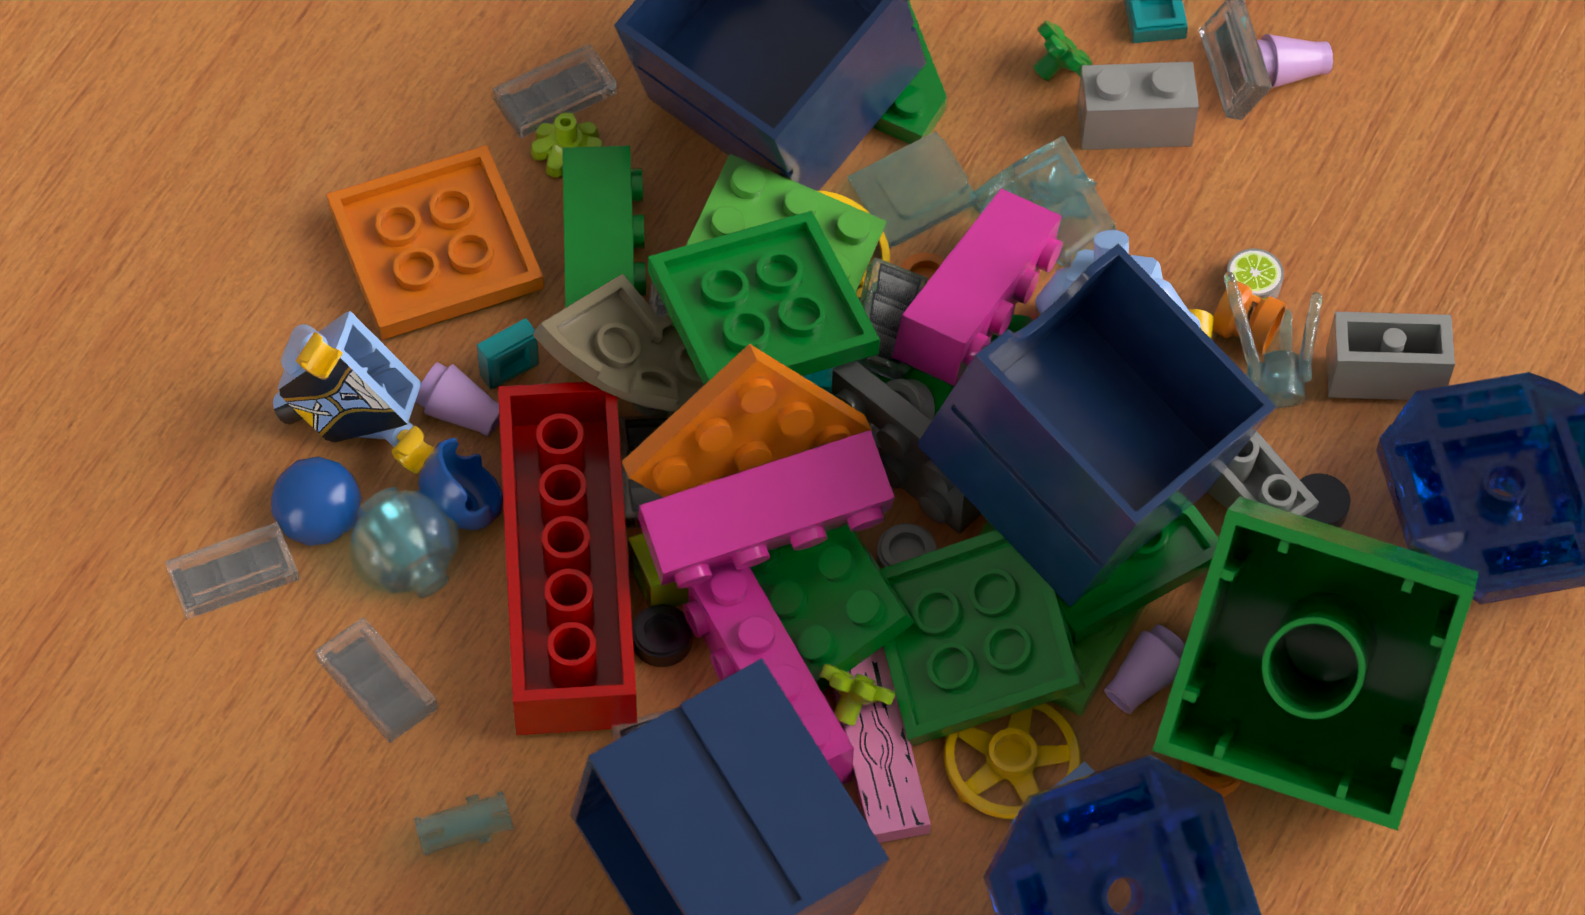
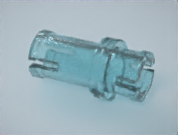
[414,791,514,856]

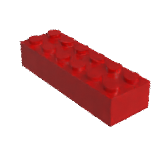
[498,381,638,735]

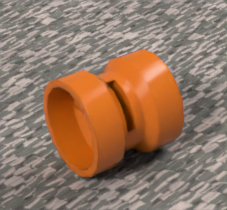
[1212,280,1287,355]

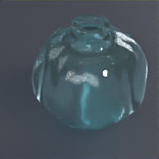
[350,487,460,598]

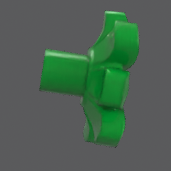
[1033,20,1093,81]

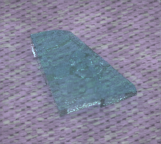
[969,136,1116,267]

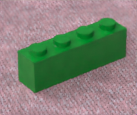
[562,146,646,308]

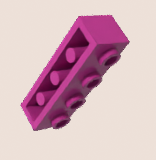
[892,188,1063,386]
[638,430,895,588]
[683,562,854,785]

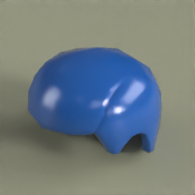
[418,438,503,531]
[271,456,363,546]

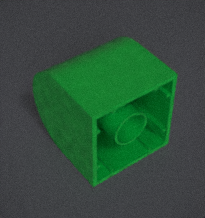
[1152,497,1479,831]

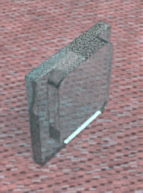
[848,131,979,249]

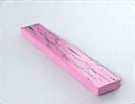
[831,647,931,843]

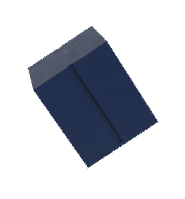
[614,0,926,191]
[916,243,1276,607]
[570,658,889,915]

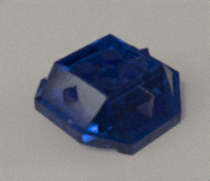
[1376,372,1585,605]
[983,755,1262,915]

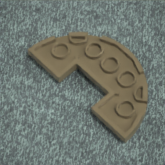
[533,274,704,412]

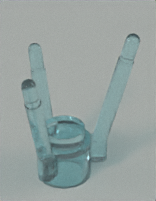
[1224,272,1323,408]

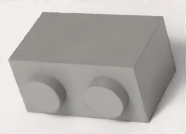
[1077,62,1199,150]
[1326,312,1455,401]

